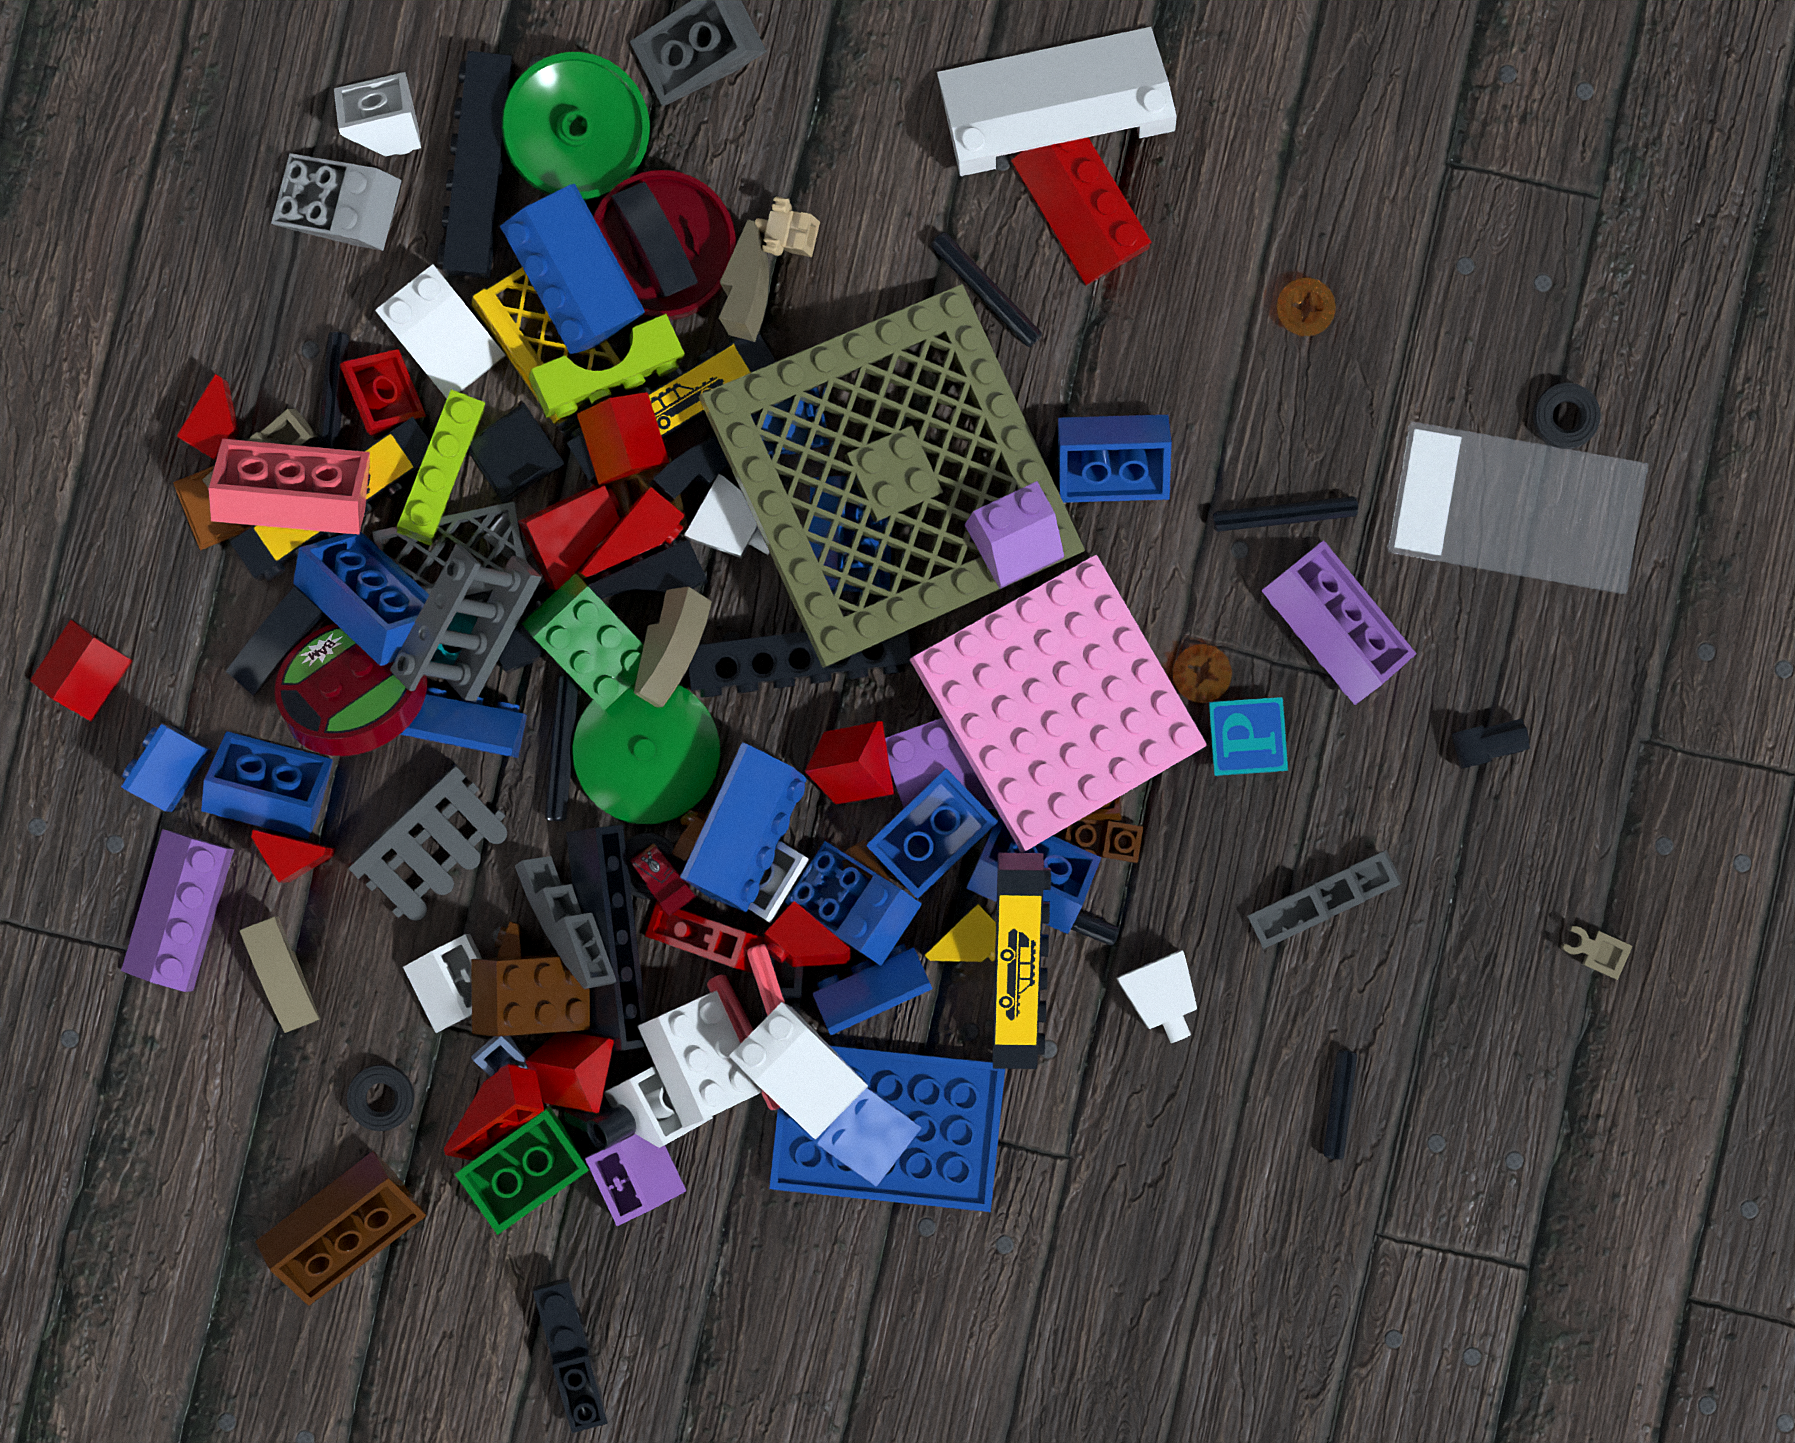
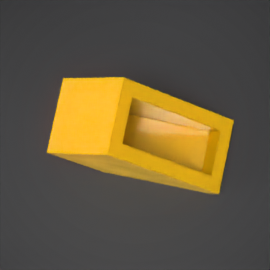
[924,904,996,962]

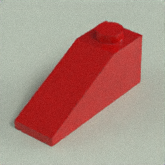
[577,487,685,579]
[645,901,766,973]
[444,1064,544,1161]

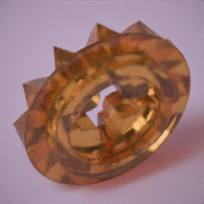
[1277,278,1336,337]
[1173,644,1232,703]

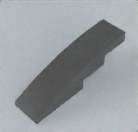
[1248,850,1402,949]
[515,856,616,989]

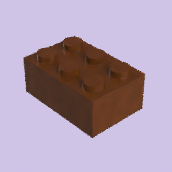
[471,954,590,1036]

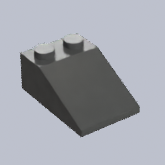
[630,0,767,106]

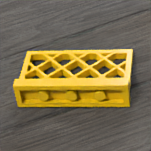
[471,267,621,425]

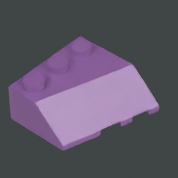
[885,718,996,809]

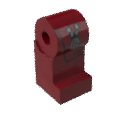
[630,843,697,916]

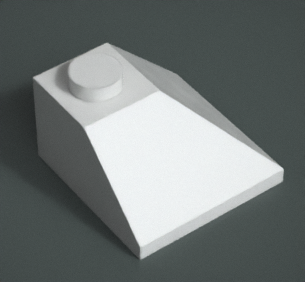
[334,72,421,156]
[603,1065,713,1148]

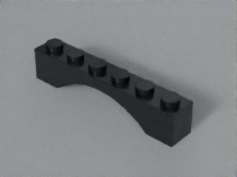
[499,537,708,674]

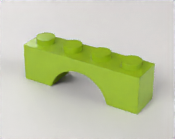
[529,314,685,418]
[396,389,485,546]

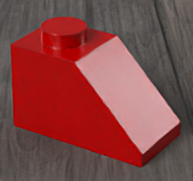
[177,374,239,461]
[765,901,850,967]

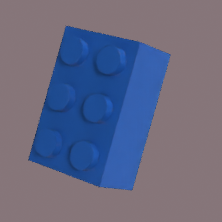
[966,815,1101,934]

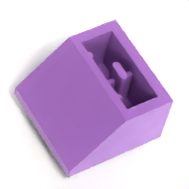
[585,1134,687,1226]

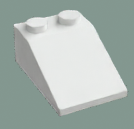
[375,264,506,398]
[729,1002,868,1139]

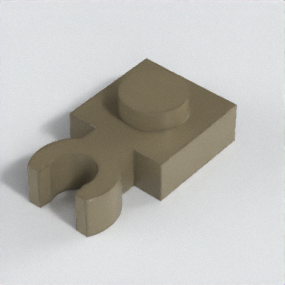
[1561,926,1633,980]

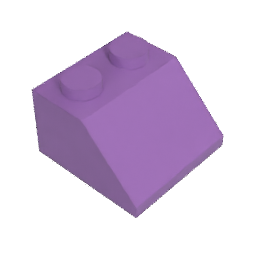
[965,481,1064,589]

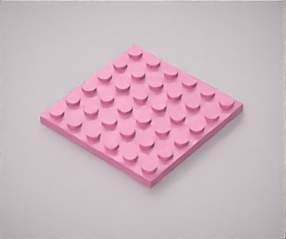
[910,554,1207,853]

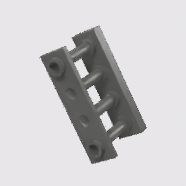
[390,544,542,702]

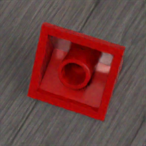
[340,349,426,438]
[577,392,670,485]
[30,620,133,721]
[805,721,894,804]
[251,830,336,883]
[525,1031,614,1113]

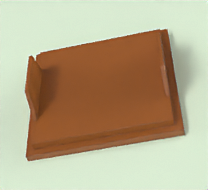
[173,466,253,550]

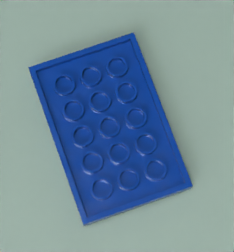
[769,1045,1005,1212]

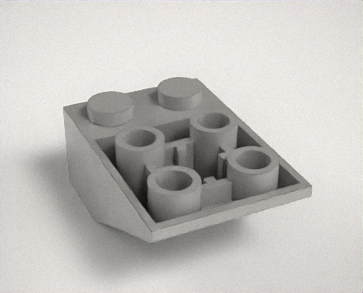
[271,153,402,251]

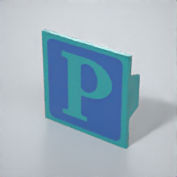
[1209,697,1288,776]

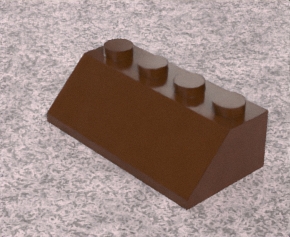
[255,1151,426,1306]

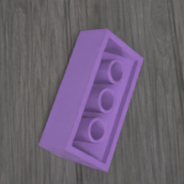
[1262,540,1417,705]
[121,829,234,992]

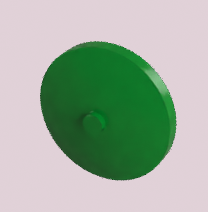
[502,52,650,200]
[573,681,720,824]

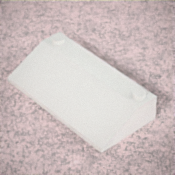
[937,27,1176,176]

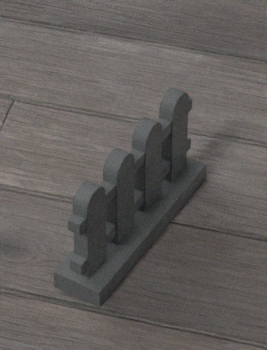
[348,763,507,921]

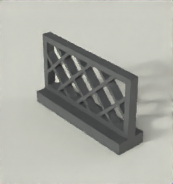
[372,501,526,602]

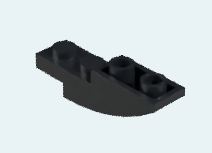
[533,1277,608,1433]

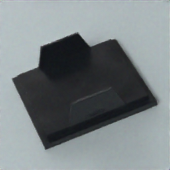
[468,403,565,504]

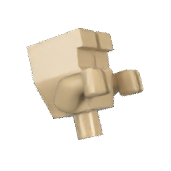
[755,196,820,257]

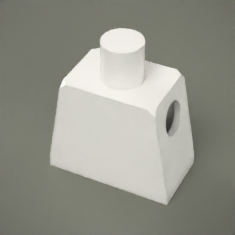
[685,474,770,558]
[1116,950,1197,1043]

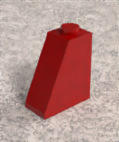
[518,484,620,590]

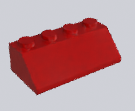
[1011,137,1151,286]

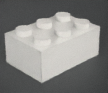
[638,990,762,1128]

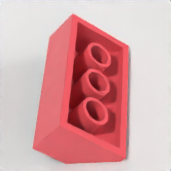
[209,439,370,535]

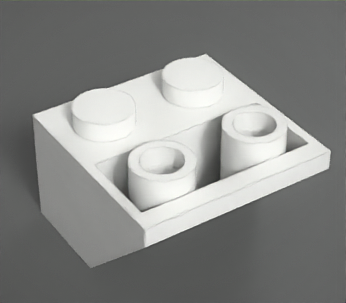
[403,934,482,1033]

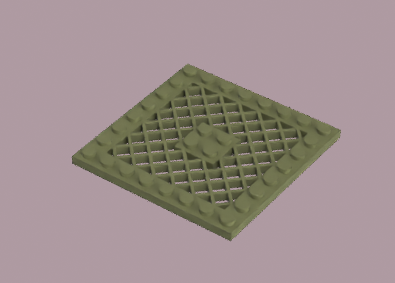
[699,284,1085,668]

